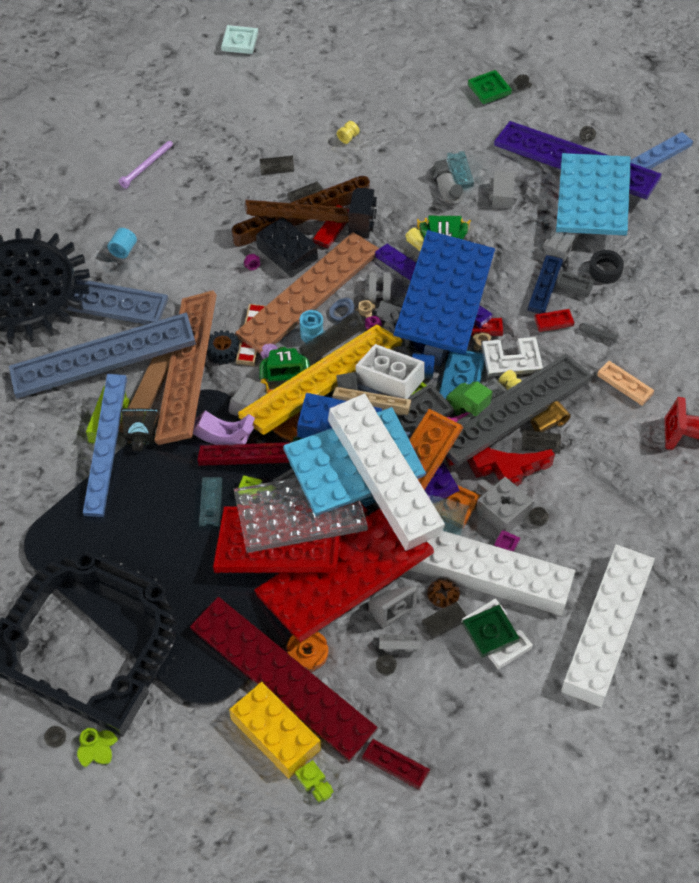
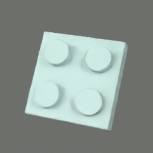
[221,25,258,54]

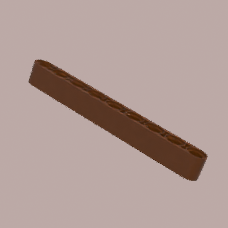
[232,176,370,247]

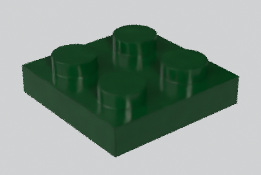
[462,604,520,658]

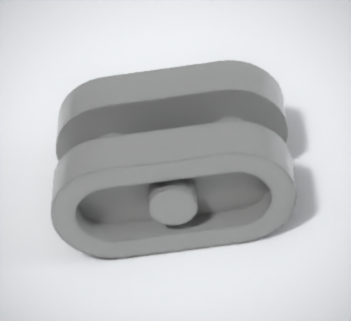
[365,272,391,303]

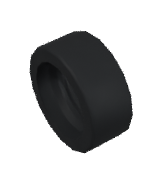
[589,250,624,283]

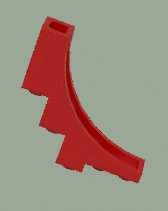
[445,416,555,487]

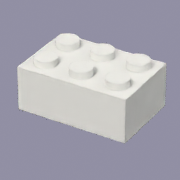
[356,344,424,399]

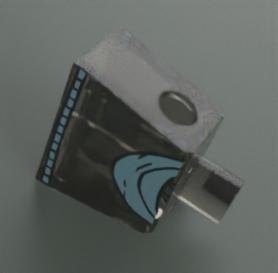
[121,408,159,452]

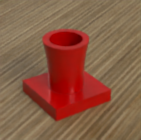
[664,397,699,450]

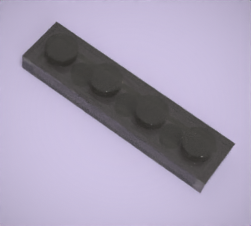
[299,311,365,364]

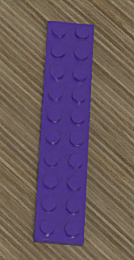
[494,121,662,200]

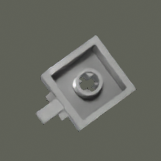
[477,477,534,533]

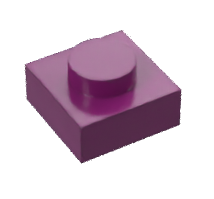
[494,530,520,552]

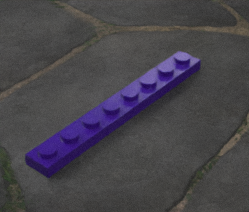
[375,244,493,328]

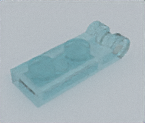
[447,151,474,188]
[199,477,223,526]

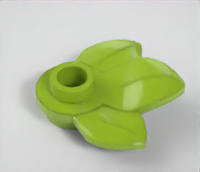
[77,728,118,767]

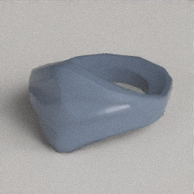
[329,297,354,322]

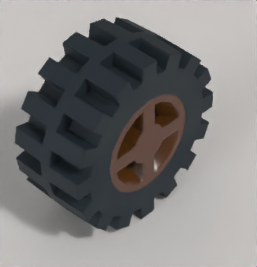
[207,330,239,365]

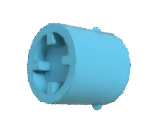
[107,228,137,259]

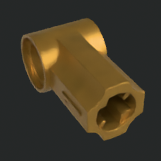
[530,401,571,433]

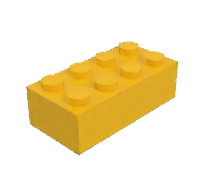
[229,682,321,779]

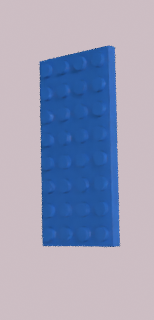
[393,230,495,355]

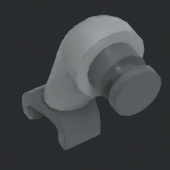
[429,159,464,204]

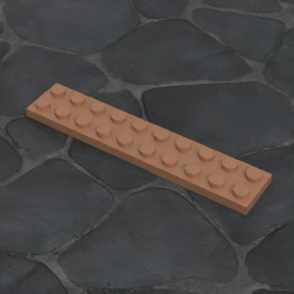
[235,232,379,354]
[155,290,217,445]

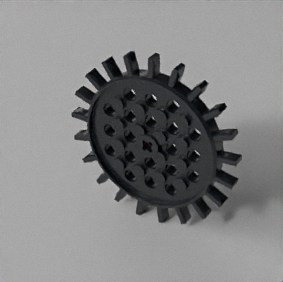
[0,228,90,345]

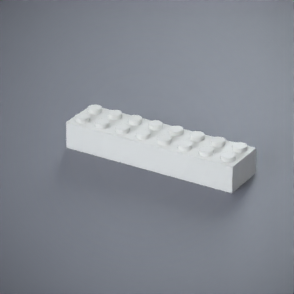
[328,393,445,551]
[410,531,575,616]
[561,544,655,708]

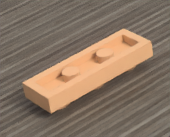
[597,361,654,406]

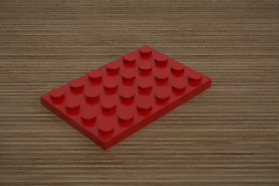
[213,506,343,573]

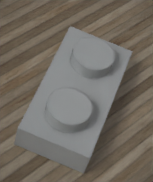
[379,634,422,652]

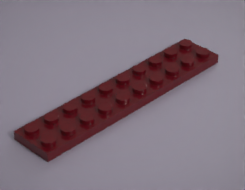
[190,597,378,762]

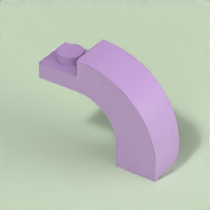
[193,411,255,445]

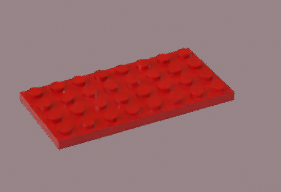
[255,508,434,643]

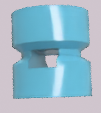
[299,310,324,344]

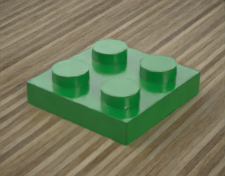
[468,70,512,104]

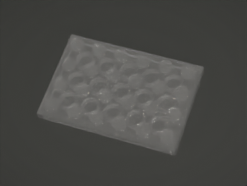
[234,477,368,553]

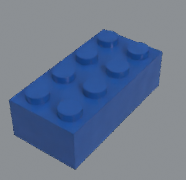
[297,393,382,438]

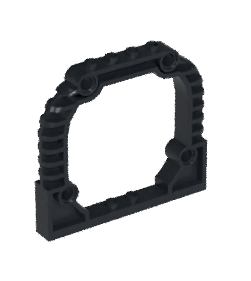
[0,551,177,737]

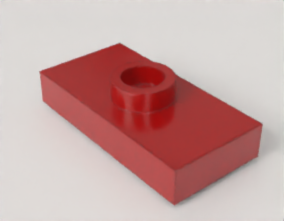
[534,309,575,332]

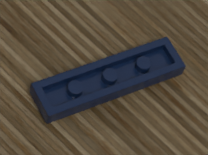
[527,255,563,314]

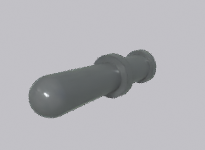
[579,323,619,343]

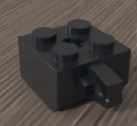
[348,187,377,239]

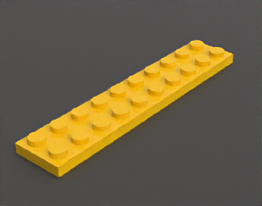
[238,324,402,435]

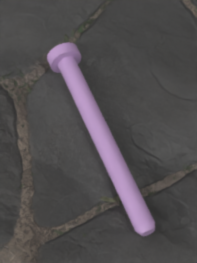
[119,141,173,189]

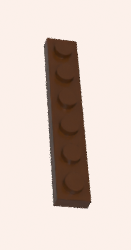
[244,200,349,223]

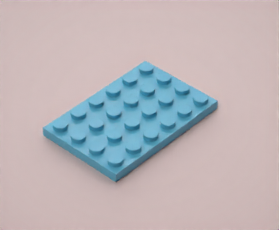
[556,153,631,236]
[283,407,426,517]

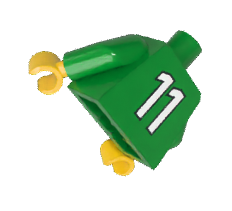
[417,215,471,239]
[259,347,310,393]

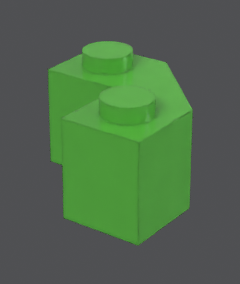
[446,381,493,416]

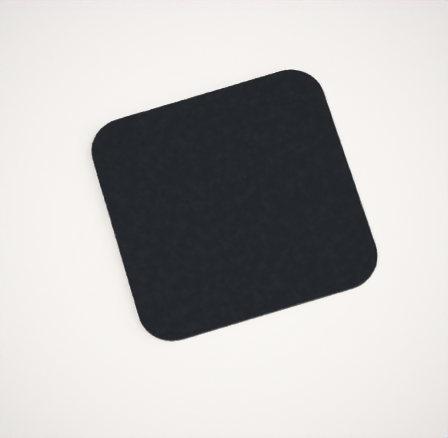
[24,389,378,705]

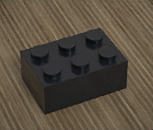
[256,217,318,277]

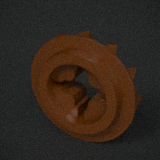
[427,578,460,608]

